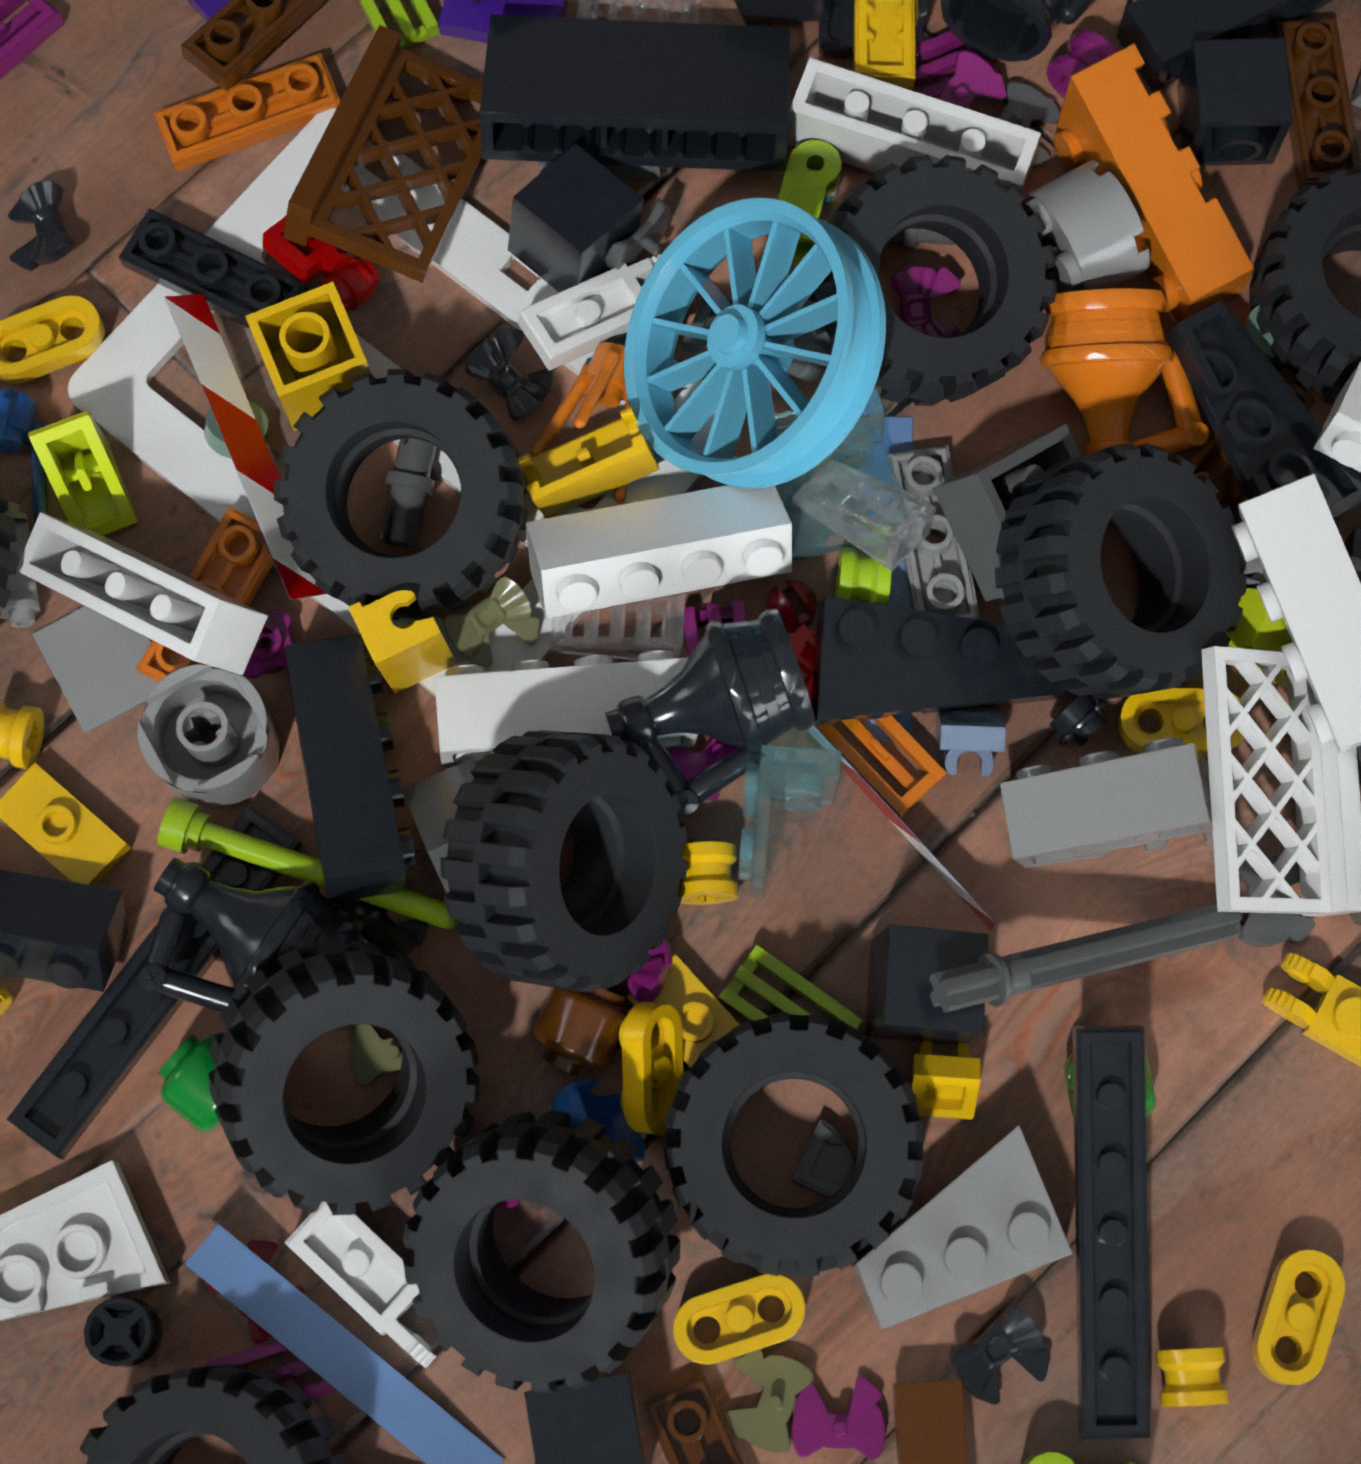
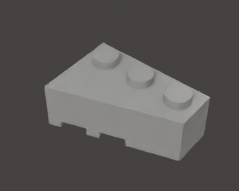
[1000,738,1213,868]
[851,1126,1072,1331]

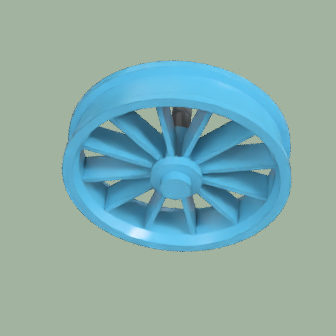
[624,198,886,489]

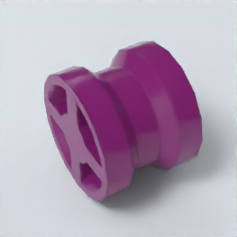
[1046,30,1118,99]

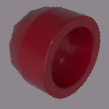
[767,579,817,633]

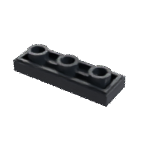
[119,208,309,329]

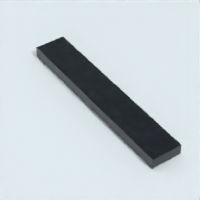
[6,805,303,1160]
[1073,1025,1151,1439]

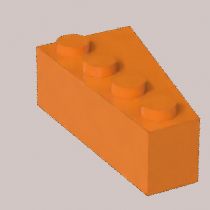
[1054,44,1254,323]

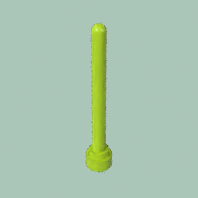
[157,797,459,929]

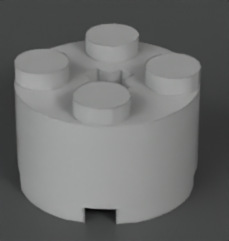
[1022,160,1150,294]
[137,664,280,809]

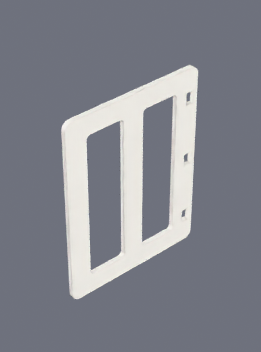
[68,108,716,697]

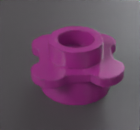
[243,609,293,679]

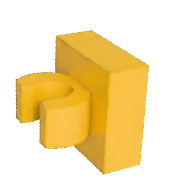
[909,1040,981,1120]

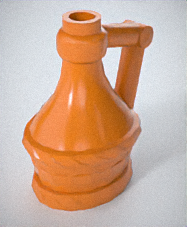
[1039,288,1209,455]

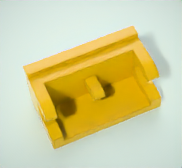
[517,406,660,519]
[348,590,457,694]

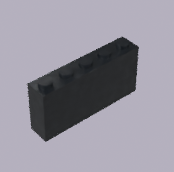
[480,15,790,172]

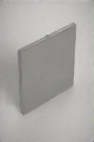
[32,606,158,735]

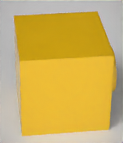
[245,282,371,432]

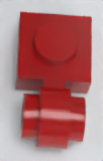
[262,216,380,311]

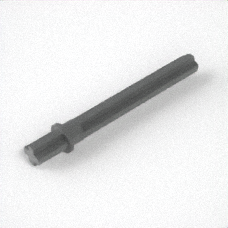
[929,903,1243,1013]

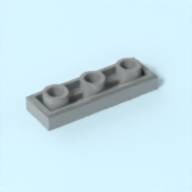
[886,446,980,620]

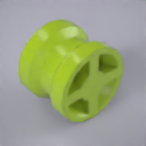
[835,546,892,606]

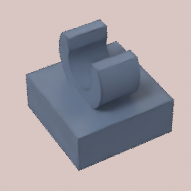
[936,708,1006,777]

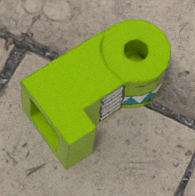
[778,140,841,263]

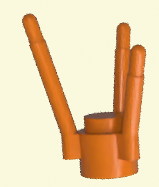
[530,342,629,503]

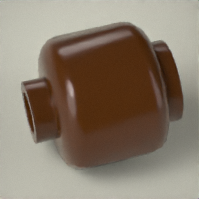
[534,987,629,1076]

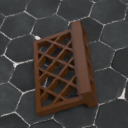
[283,25,483,283]

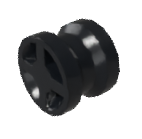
[84,1297,163,1367]

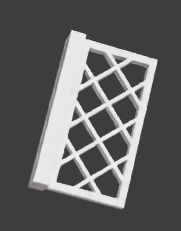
[1201,646,1361,917]

